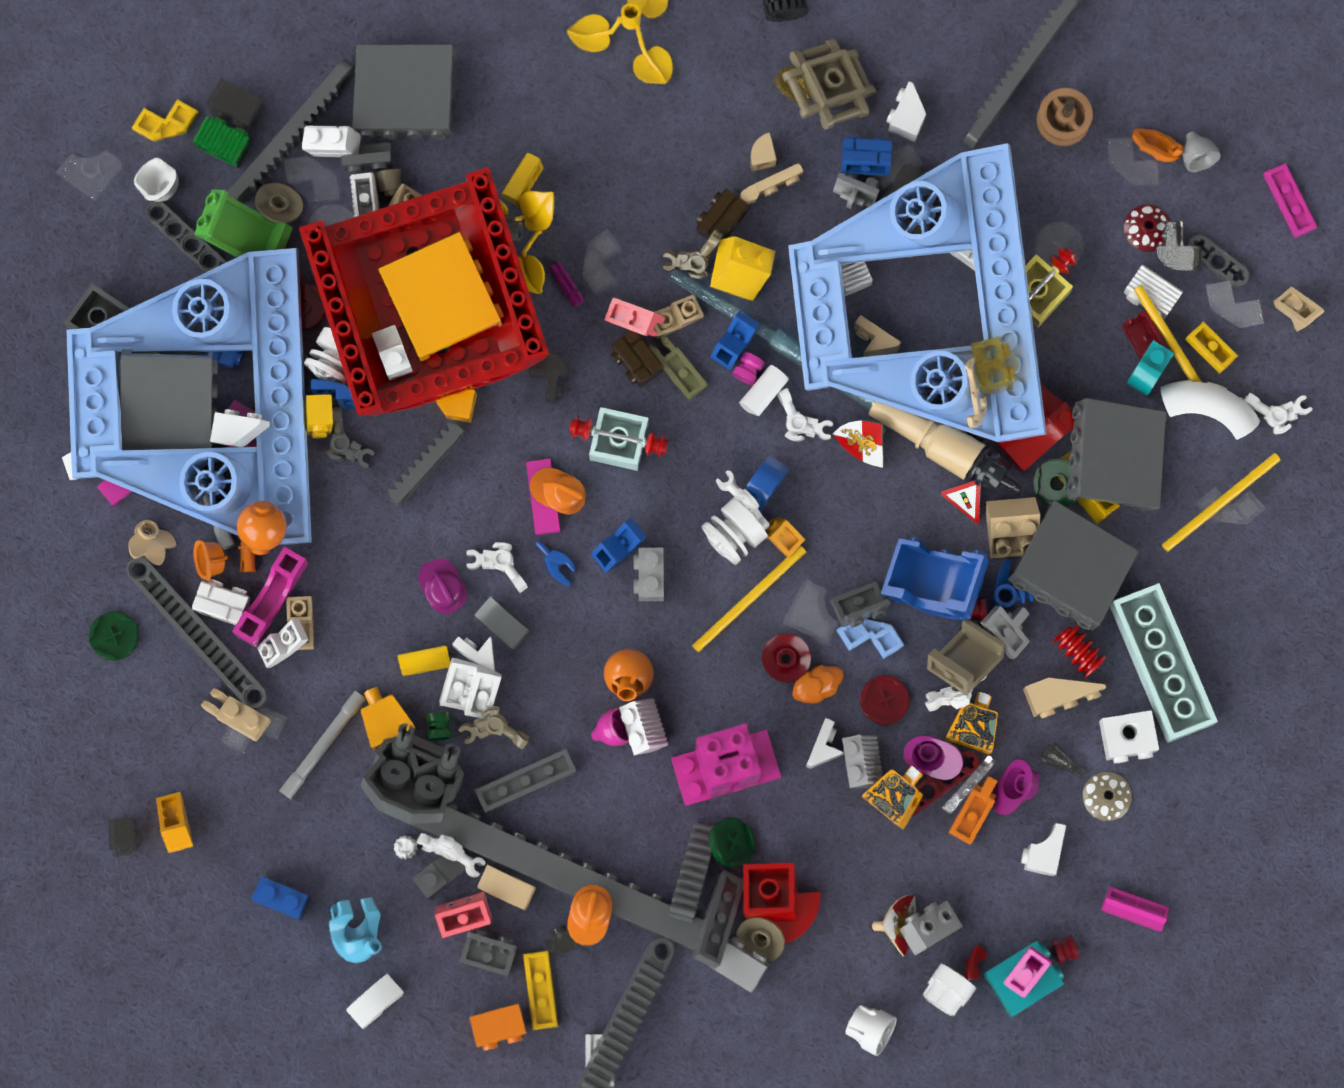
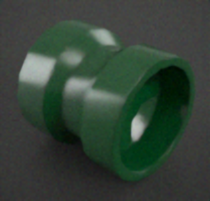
[425,712,453,741]

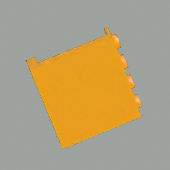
[378,232,504,362]

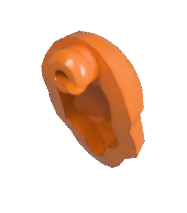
[1132,128,1184,162]
[792,665,844,704]

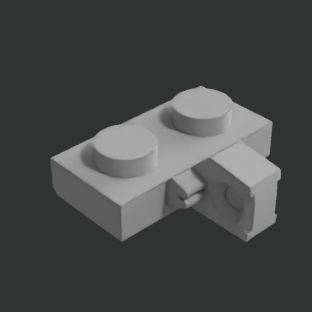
[981,606,1030,659]

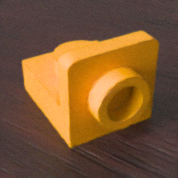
[765,517,805,557]

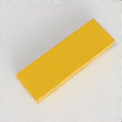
[523,951,558,1030]

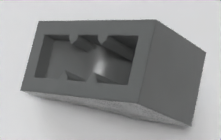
[412,856,466,900]

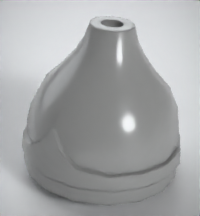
[1183,131,1221,172]

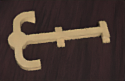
[965,358,987,428]

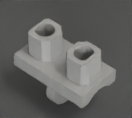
[833,173,880,210]

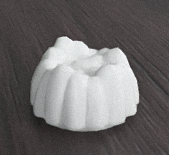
[394,835,418,860]

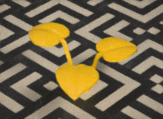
[567,0,673,84]
[500,191,554,294]

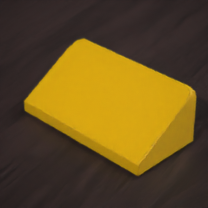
[398,646,450,676]

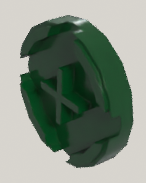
[89,611,139,661]
[709,817,756,868]

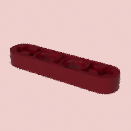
[911,751,979,818]

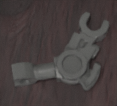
[325,407,375,468]

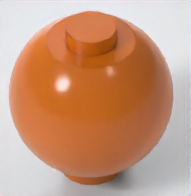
[237,501,287,555]
[604,648,654,701]

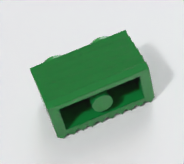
[193,116,251,168]

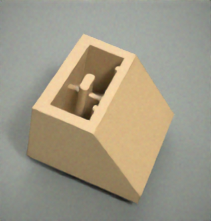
[986,497,1040,559]

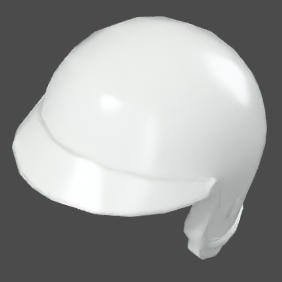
[134,158,179,202]

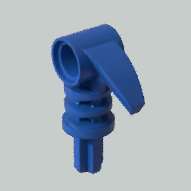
[993,559,1034,609]

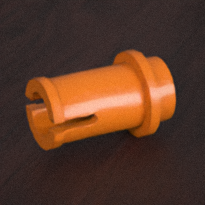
[238,542,256,572]

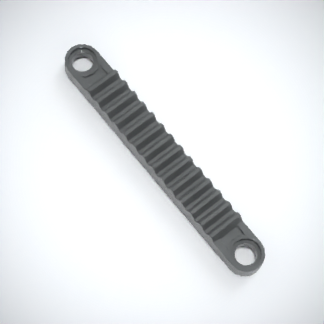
[963,0,1080,149]
[228,59,356,203]
[126,557,268,710]
[575,937,674,1088]

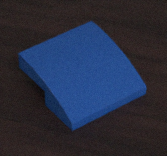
[311,379,356,409]

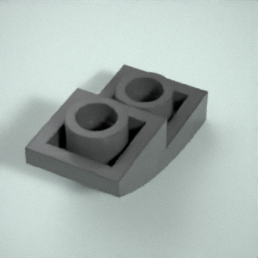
[475,596,530,650]

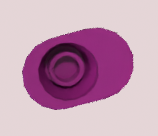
[418,558,467,614]
[903,735,963,780]
[993,759,1040,815]

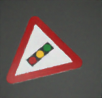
[941,480,981,524]

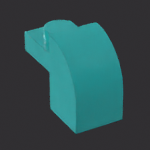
[1126,340,1174,397]

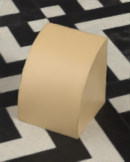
[750,133,776,172]

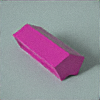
[1100,887,1169,932]

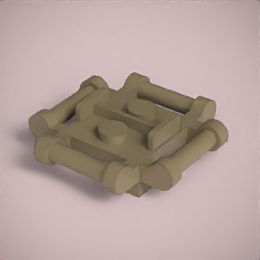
[782,38,877,130]

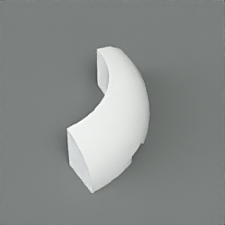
[1161,380,1260,440]

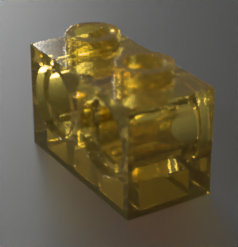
[971,336,1016,395]

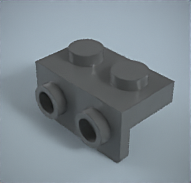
[341,143,393,173]
[830,581,891,628]
[460,929,517,977]

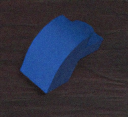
[710,310,759,370]
[746,455,790,513]
[591,518,646,573]

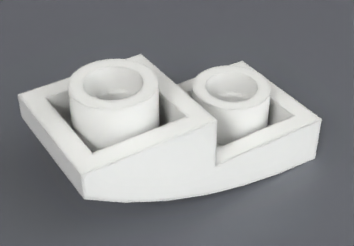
[257,619,309,668]
[346,974,404,1029]

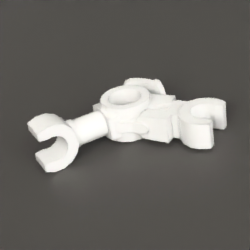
[777,388,833,442]
[1244,393,1312,434]
[716,471,770,530]
[467,542,528,593]
[925,675,987,711]
[416,834,486,877]

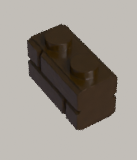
[696,189,749,247]
[610,331,664,388]

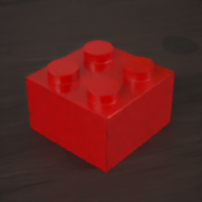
[743,863,797,921]

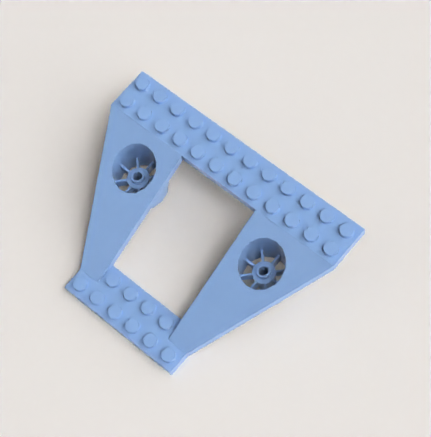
[788,143,1047,442]
[67,248,312,545]

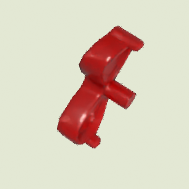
[964,945,987,980]

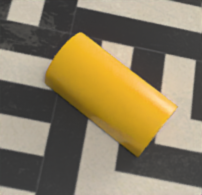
[501,153,543,207]
[1185,321,1238,374]

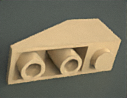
[1023,678,1106,719]

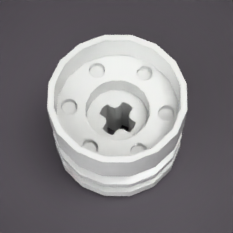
[304,327,349,387]
[702,498,767,565]

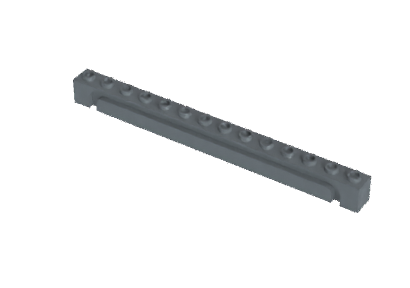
[398,802,706,951]

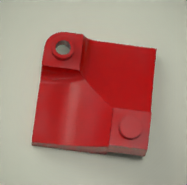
[994,383,1074,473]

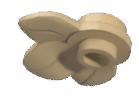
[128,520,176,566]

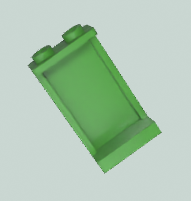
[194,189,293,257]

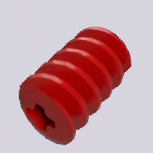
[1052,625,1106,679]

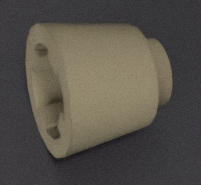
[374,169,401,197]

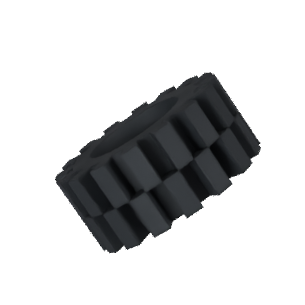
[763,0,808,22]

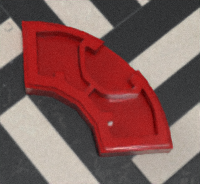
[772,892,820,944]

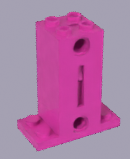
[671,724,781,807]

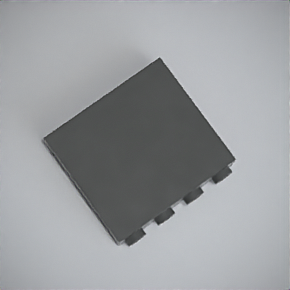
[352,45,456,139]
[121,349,218,450]
[1067,398,1166,512]
[1008,500,1139,631]

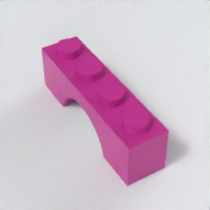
[232,546,308,648]

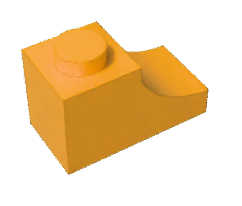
[156,792,193,853]

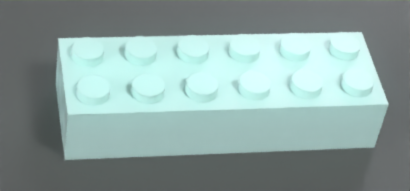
[1110,583,1218,743]

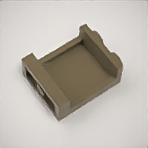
[927,619,1005,695]

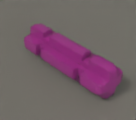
[550,262,584,307]

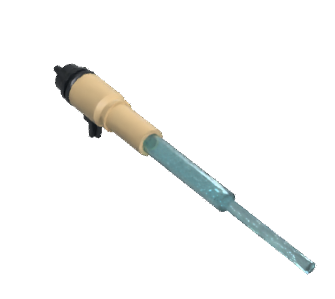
[668,269,1022,493]

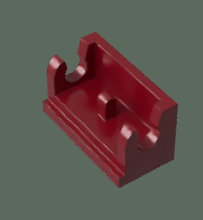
[1121,310,1169,360]

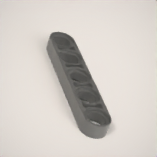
[146,202,227,273]

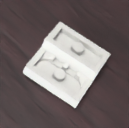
[439,658,502,718]

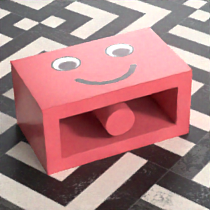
[435,892,492,938]

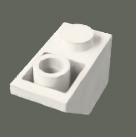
[886,82,926,142]
[210,409,270,447]

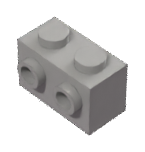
[634,548,664,601]
[899,901,963,955]
[709,937,770,993]

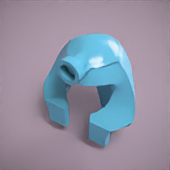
[329,897,381,963]

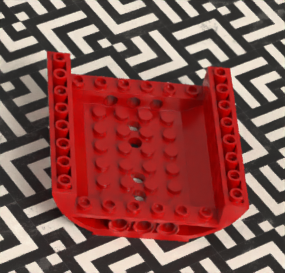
[299,167,549,416]

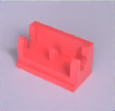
[604,297,665,337]

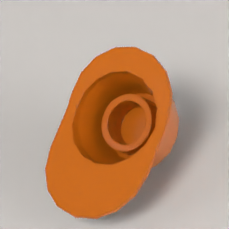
[529,467,586,515]
[193,540,228,581]
[567,885,613,945]

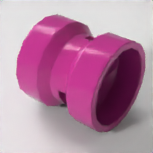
[732,352,765,385]

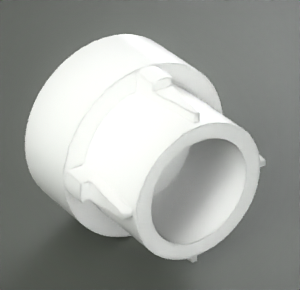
[923,964,976,1016]
[846,1005,897,1056]

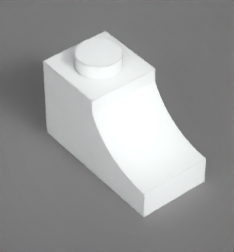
[372,325,413,381]
[1021,823,1066,876]

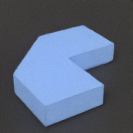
[836,619,905,659]

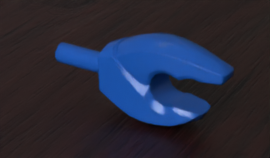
[535,540,576,587]

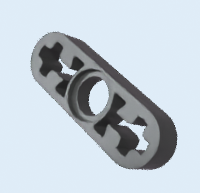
[1187,235,1249,288]

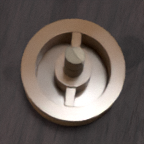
[1037,88,1093,146]

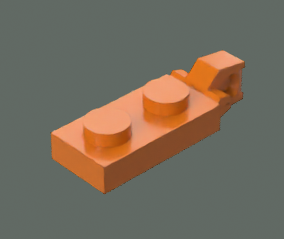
[948,776,997,845]

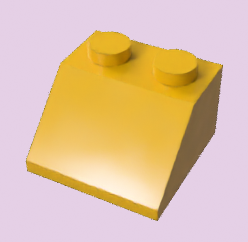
[710,236,775,301]

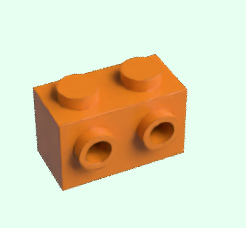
[469,1004,527,1051]

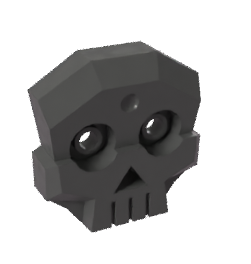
[360,723,464,825]

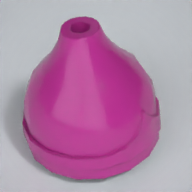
[591,708,629,746]

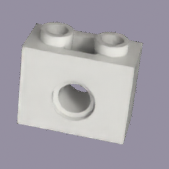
[1099,710,1159,764]

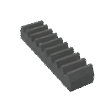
[388,422,465,508]
[475,749,577,814]
[668,821,713,923]
[692,870,744,969]

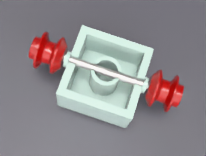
[569,407,669,471]

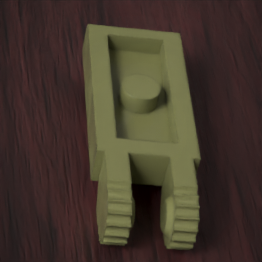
[649,335,708,401]

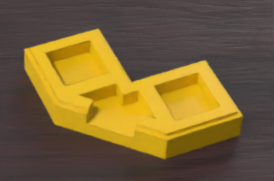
[132,99,199,141]

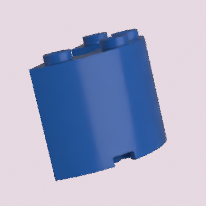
[881,537,989,621]

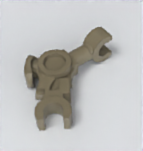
[663,229,723,279]
[459,706,530,749]

